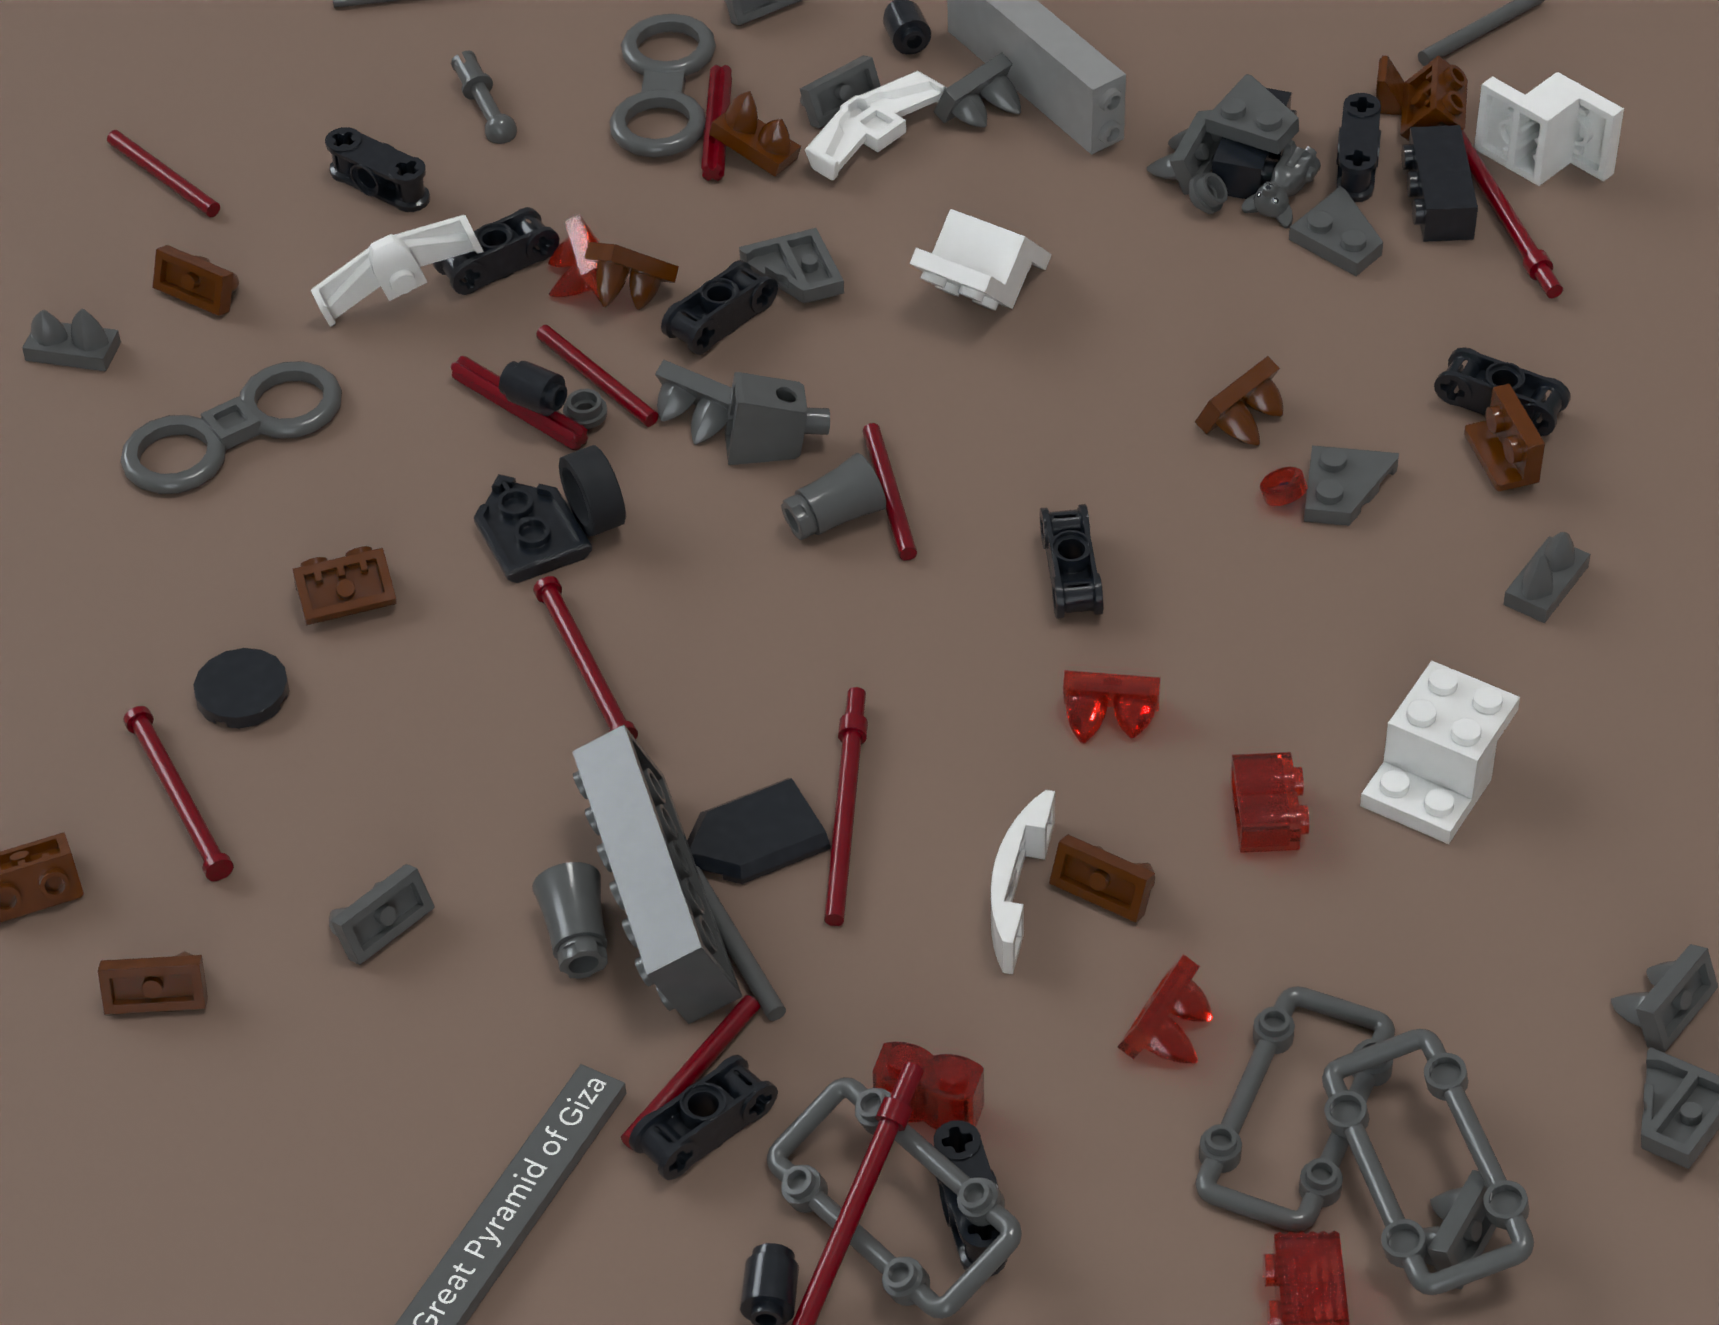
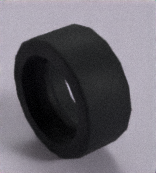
[558,445,626,536]

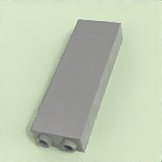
[947,0,1126,155]

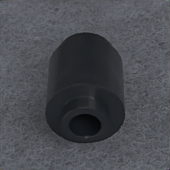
[883,0,931,55]
[499,361,567,416]
[740,1243,799,1325]

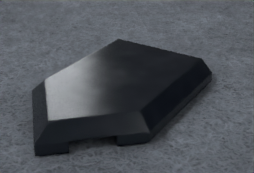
[474,474,592,583]
[687,778,831,884]

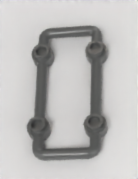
[1195,986,1395,1232]
[1322,1029,1534,1295]
[767,1077,1022,1319]

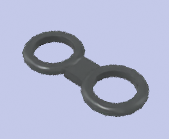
[609,13,716,158]
[120,361,342,494]

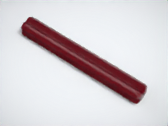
[701,64,732,181]
[450,356,588,450]

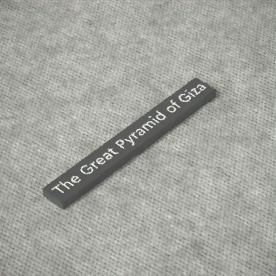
[395,1064,627,1325]

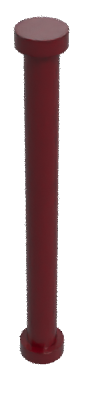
[533,576,638,739]
[123,706,234,881]

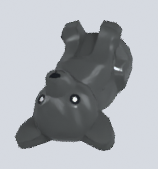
[1241,140,1321,228]

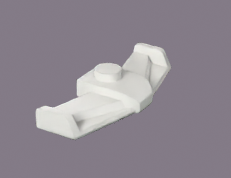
[805,71,947,181]
[311,215,484,327]

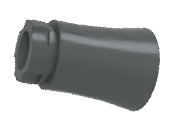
[781,453,886,540]
[532,862,608,979]

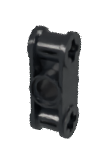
[1336,93,1381,202]
[325,127,430,212]
[433,207,560,295]
[661,260,778,355]
[1434,347,1571,436]
[1039,504,1104,619]
[629,1055,778,1180]
[934,1120,1008,1277]

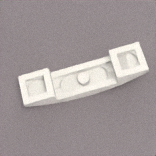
[991,790,1055,974]

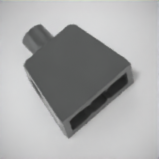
[725,372,830,465]

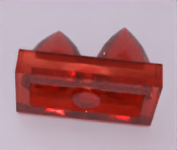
[548,214,601,302]
[1063,670,1161,744]
[1117,954,1213,1063]

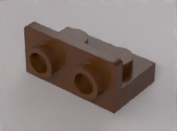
[1400,55,1468,141]
[1464,384,1545,491]
[293,546,397,626]
[0,832,84,923]

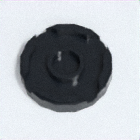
[193,648,290,729]

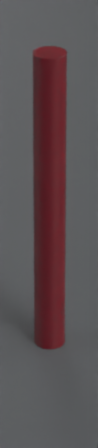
[107,130,220,217]
[536,325,659,427]
[862,423,917,560]
[621,995,760,1150]

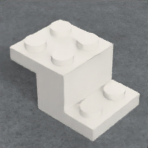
[1474,72,1624,186]
[910,209,1052,311]
[1360,660,1520,844]

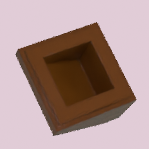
[1376,55,1404,115]

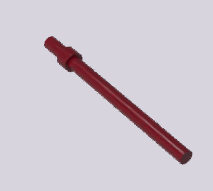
[1462,131,1563,298]
[824,687,868,926]
[791,1062,924,1325]

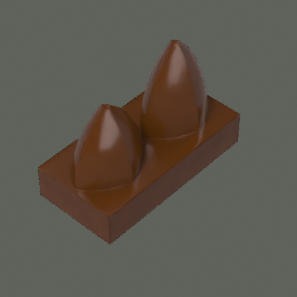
[709,91,801,177]
[584,242,679,310]
[152,245,239,316]
[1195,356,1283,446]
[1049,834,1155,923]
[98,951,208,1015]

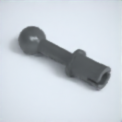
[451,50,517,144]

